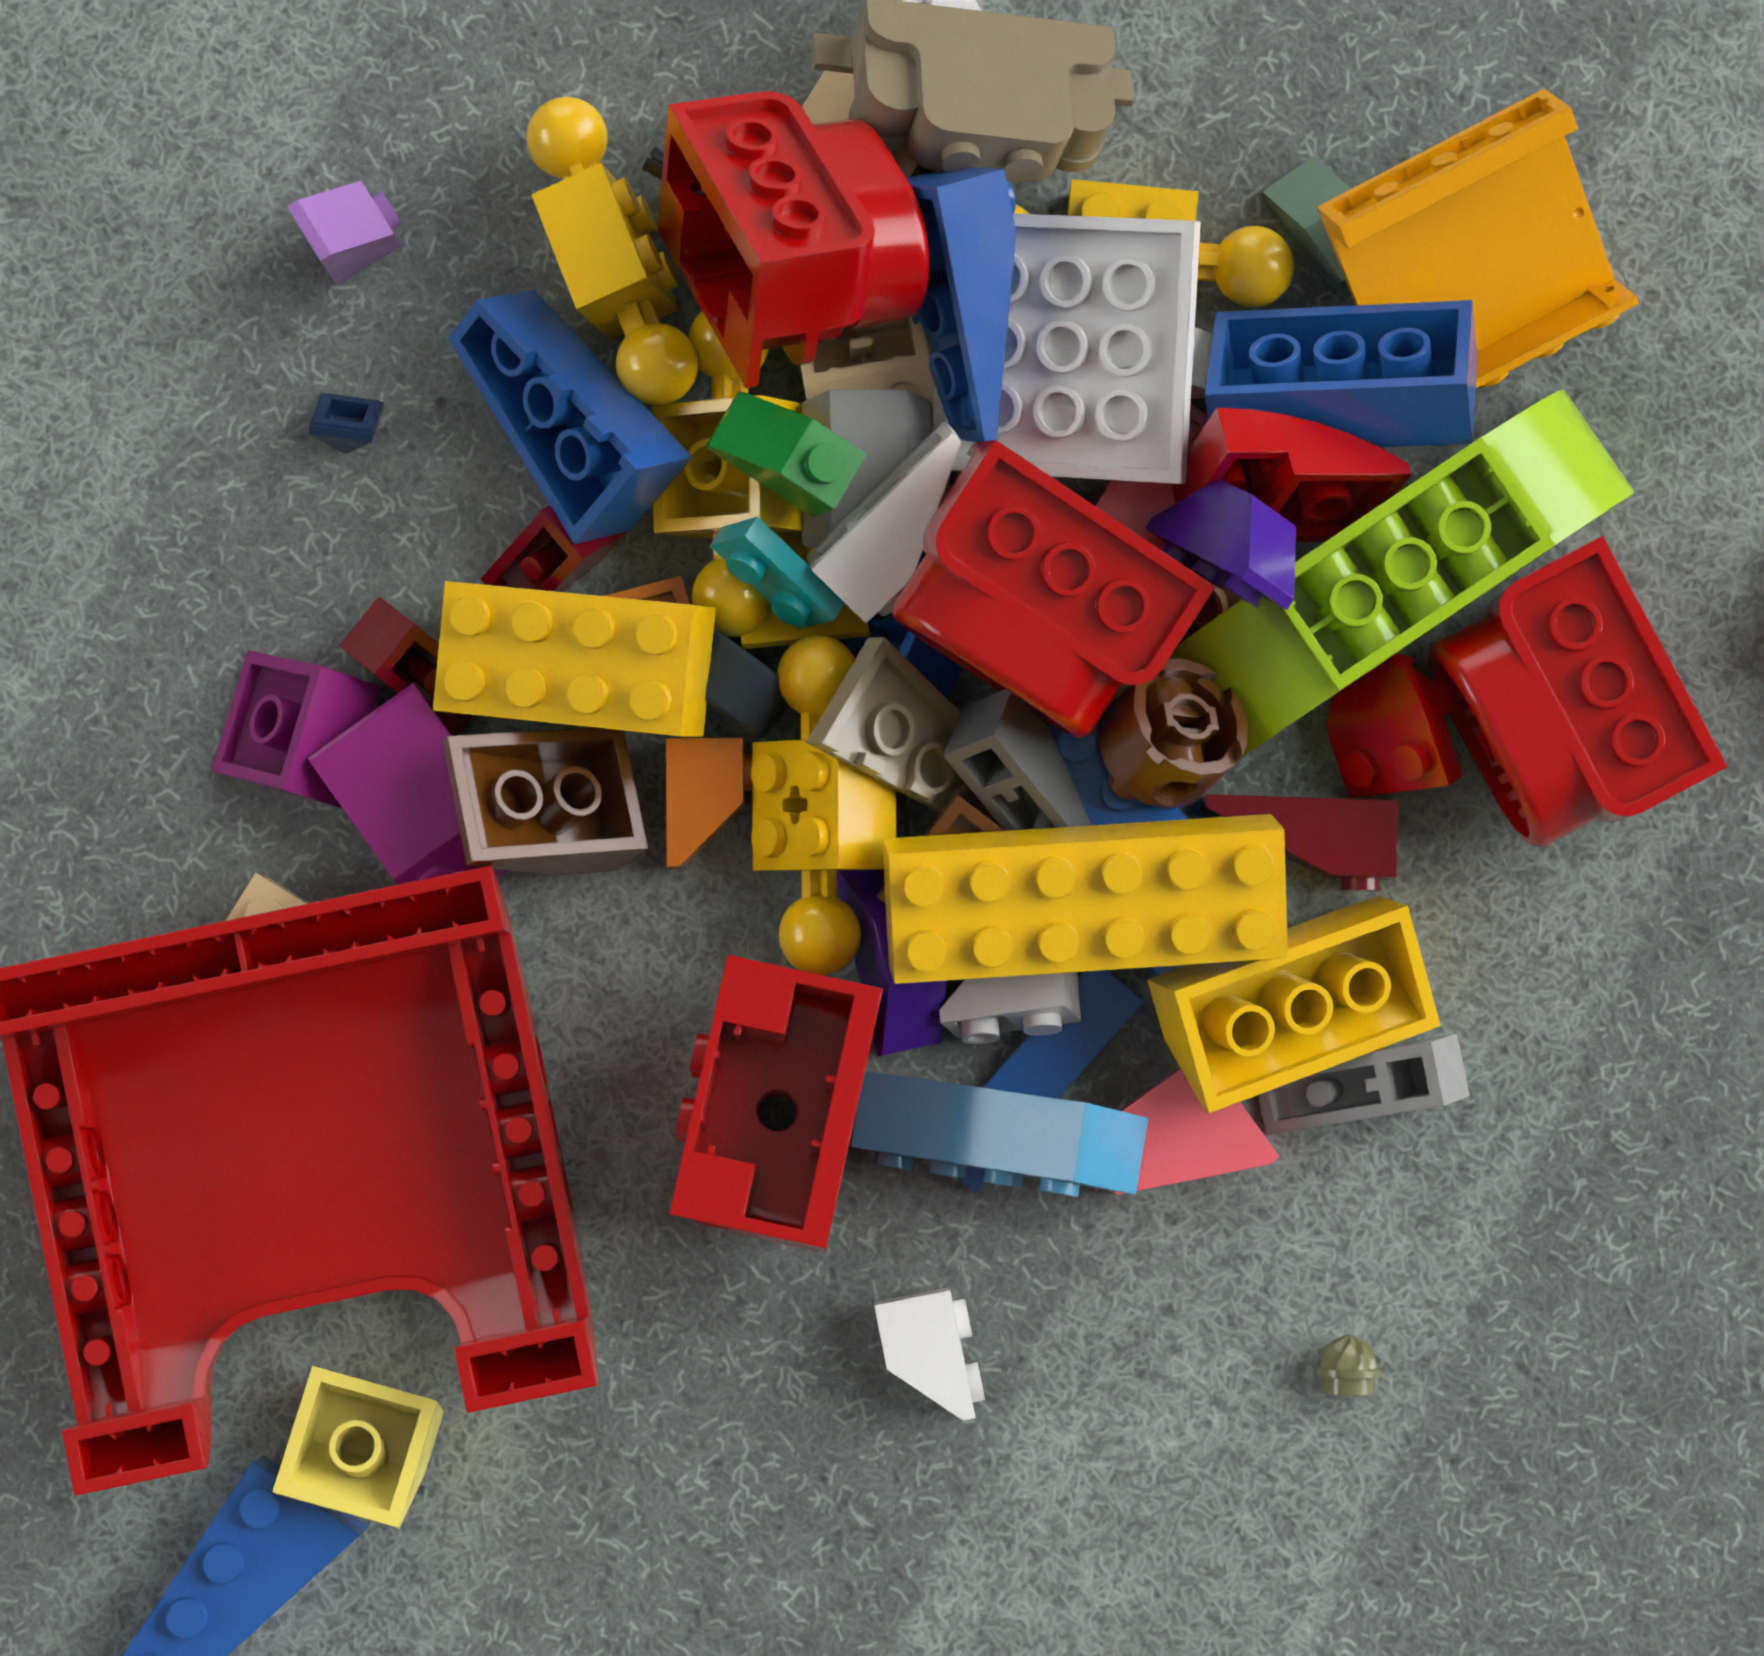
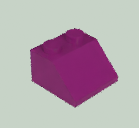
[211,650,381,809]

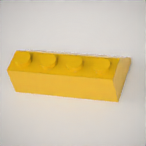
[1147,895,1441,1113]

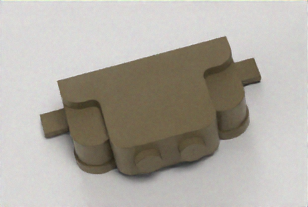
[811,0,1134,182]

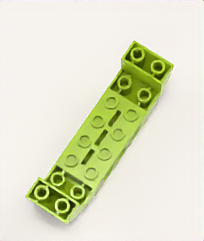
[1169,389,1635,763]

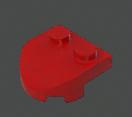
[1327,654,1463,798]

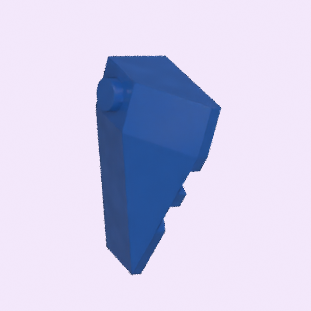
[906,167,1016,442]

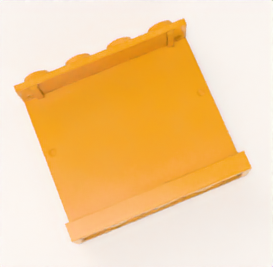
[1317,88,1639,389]

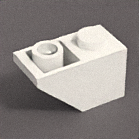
[940,972,1081,1044]
[874,1287,985,1421]

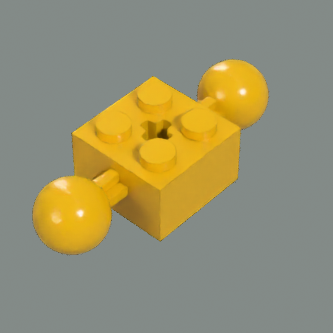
[526,97,698,406]
[1014,179,1294,308]
[652,311,803,637]
[751,635,896,975]

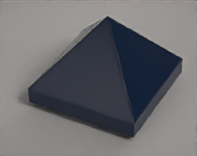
[309,393,384,454]

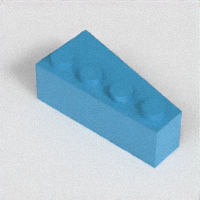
[851,1071,1149,1197]

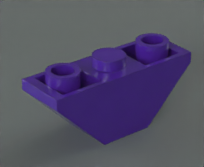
[1145,479,1296,610]
[837,869,947,1057]

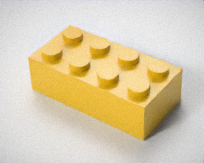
[433,581,716,737]

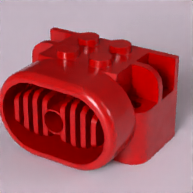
[657,91,930,388]
[892,439,1216,738]
[1428,535,1728,847]
[669,955,883,1253]

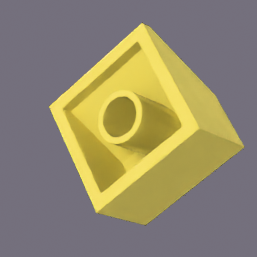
[272,1366,444,1529]

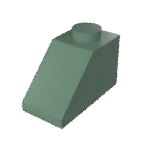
[1261,156,1352,295]

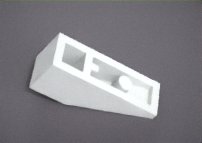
[807,421,961,623]

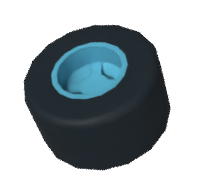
[705,628,787,738]

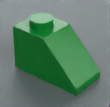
[705,391,867,517]

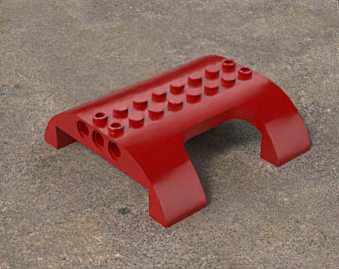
[0,865,598,1496]

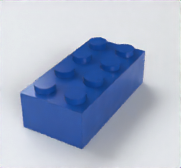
[1205,300,1478,448]

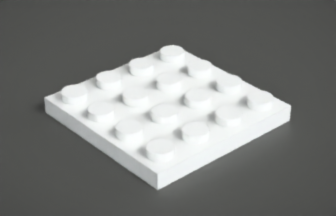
[932,213,1201,484]

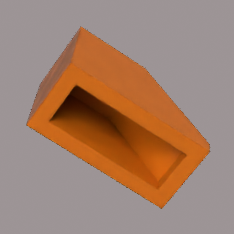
[666,738,752,870]

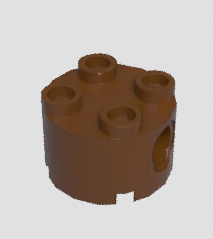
[1098,658,1248,809]

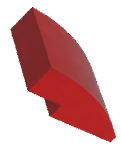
[1172,408,1411,542]

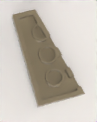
[806,637,1005,831]

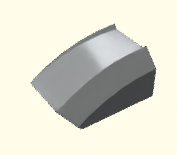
[800,390,931,548]

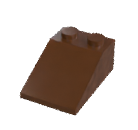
[442,728,648,876]

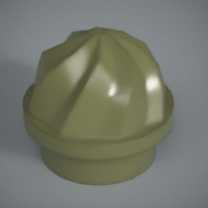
[1316,1335,1381,1396]

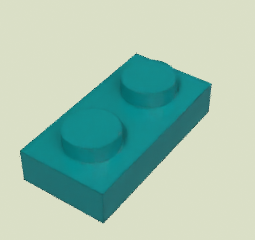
[710,516,845,629]

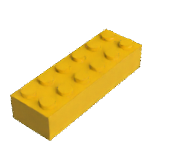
[882,814,1288,984]

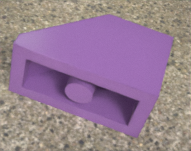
[287,181,402,285]

